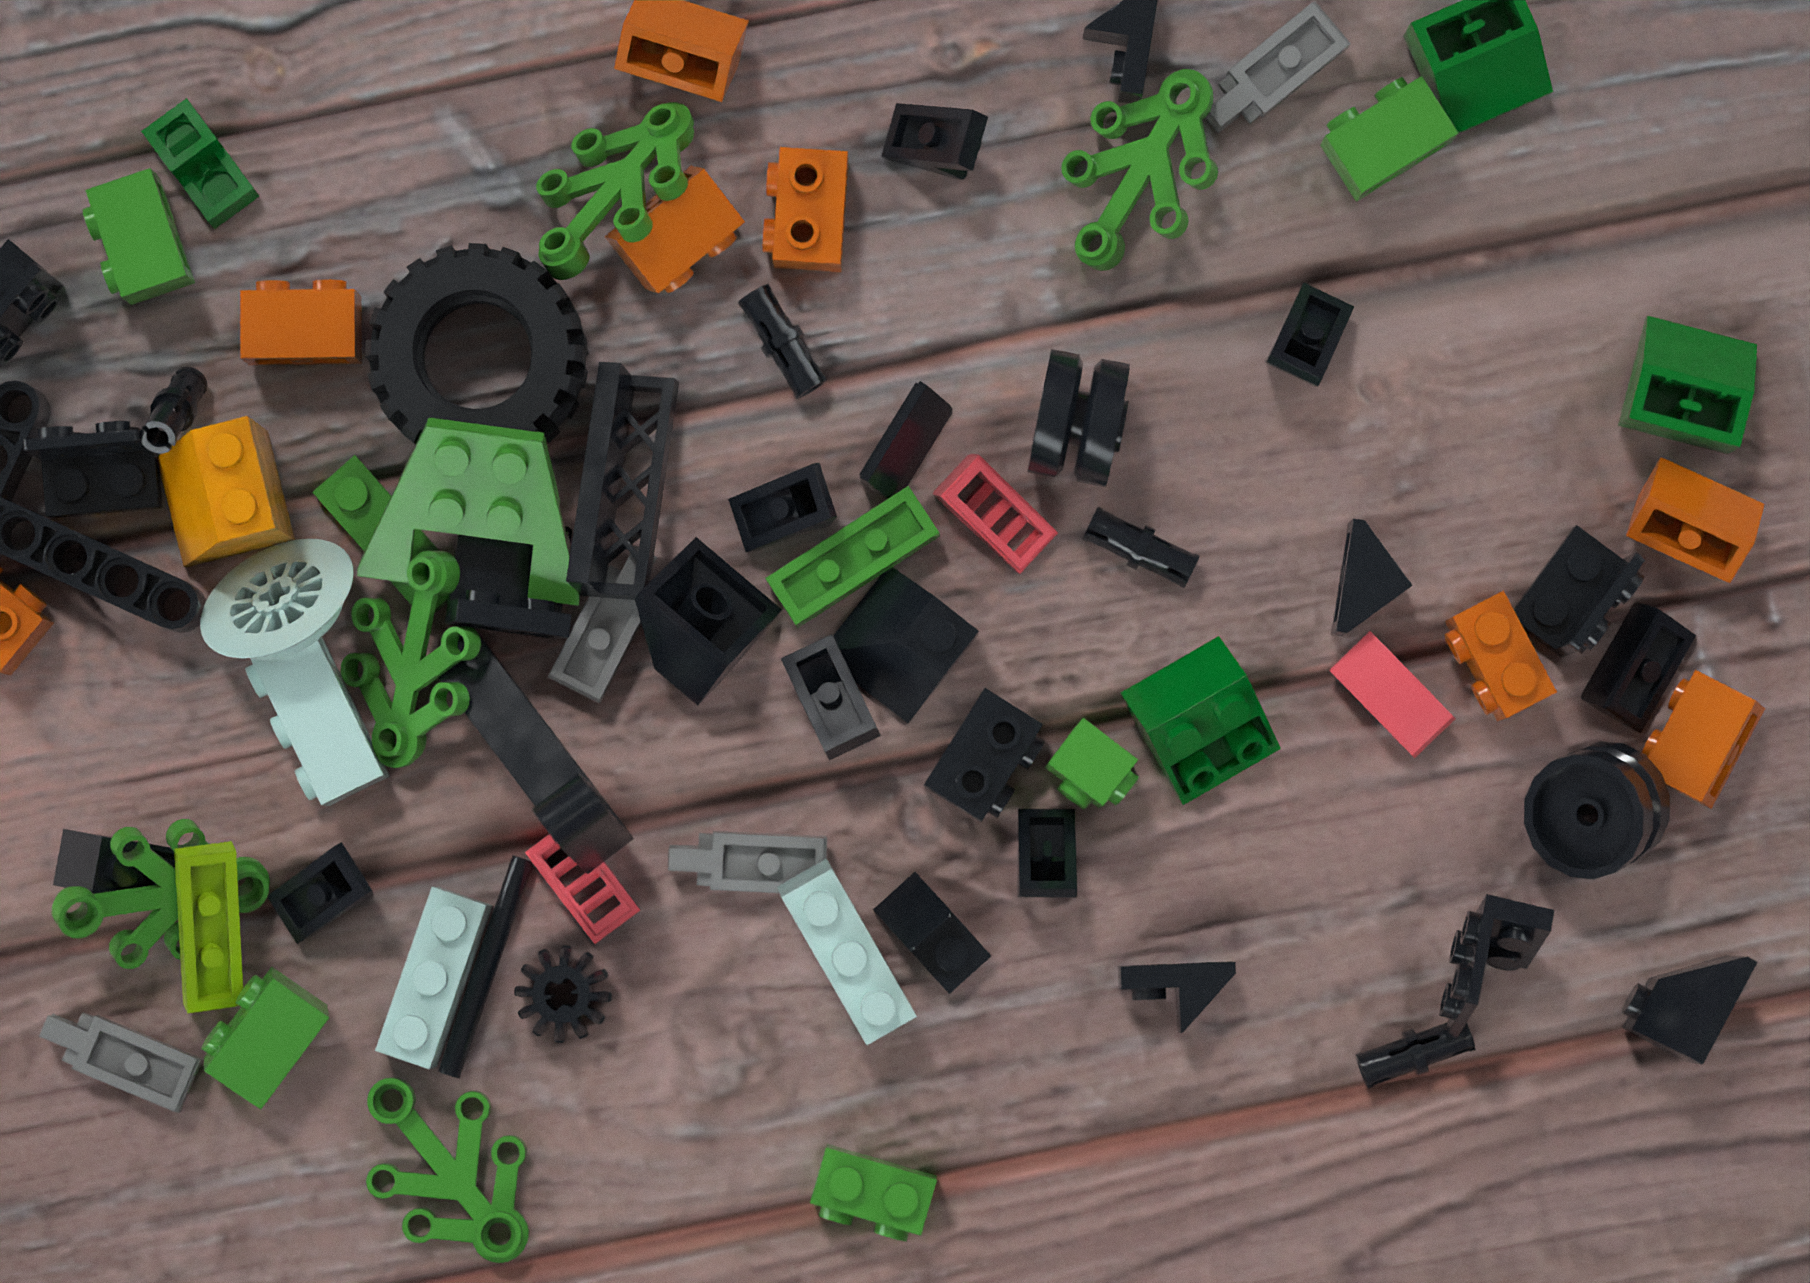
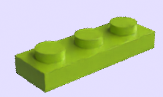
[174,841,243,1014]

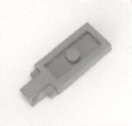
[1206,1,1351,133]
[548,545,657,703]
[668,831,827,893]
[39,1012,203,1113]

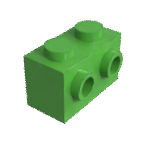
[1320,76,1458,202]
[83,168,195,305]
[1045,718,1139,810]
[201,966,330,1110]
[810,1144,937,1242]

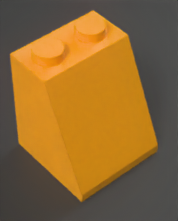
[157,416,295,568]

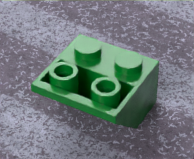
[1403,0,1553,135]
[1618,316,1757,454]
[1120,636,1281,805]

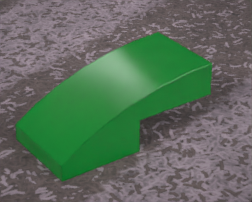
[141,98,260,229]

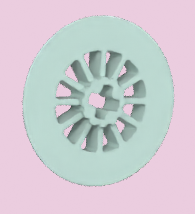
[200,539,354,660]

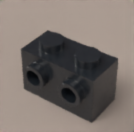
[924,688,1046,822]

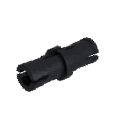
[738,284,827,399]
[140,367,208,454]
[1082,506,1200,588]
[1355,1022,1476,1089]

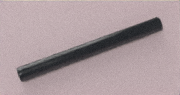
[438,855,533,1079]

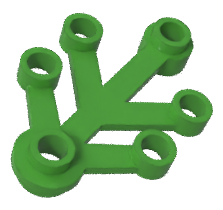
[1061,69,1218,271]
[536,102,694,280]
[341,551,481,768]
[51,819,270,969]
[366,1077,529,1263]

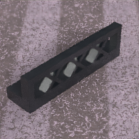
[566,362,679,600]

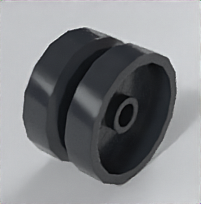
[1027,349,1130,487]
[1524,741,1670,880]

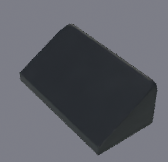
[859,381,953,499]
[1581,602,1697,733]

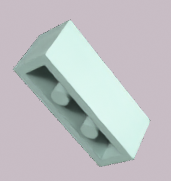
[245,637,390,806]
[777,858,917,1045]
[375,887,493,1069]

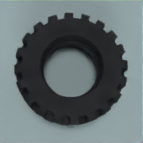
[365,243,589,444]

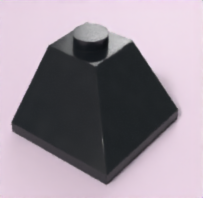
[635,537,782,706]
[833,567,979,724]
[1622,955,1758,1065]

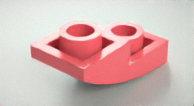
[1329,631,1455,758]

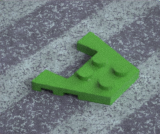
[357,418,580,606]

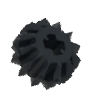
[514,945,613,1043]

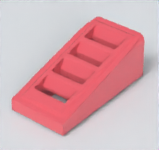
[933,453,1058,574]
[525,834,641,944]

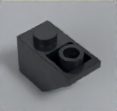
[53,829,175,894]

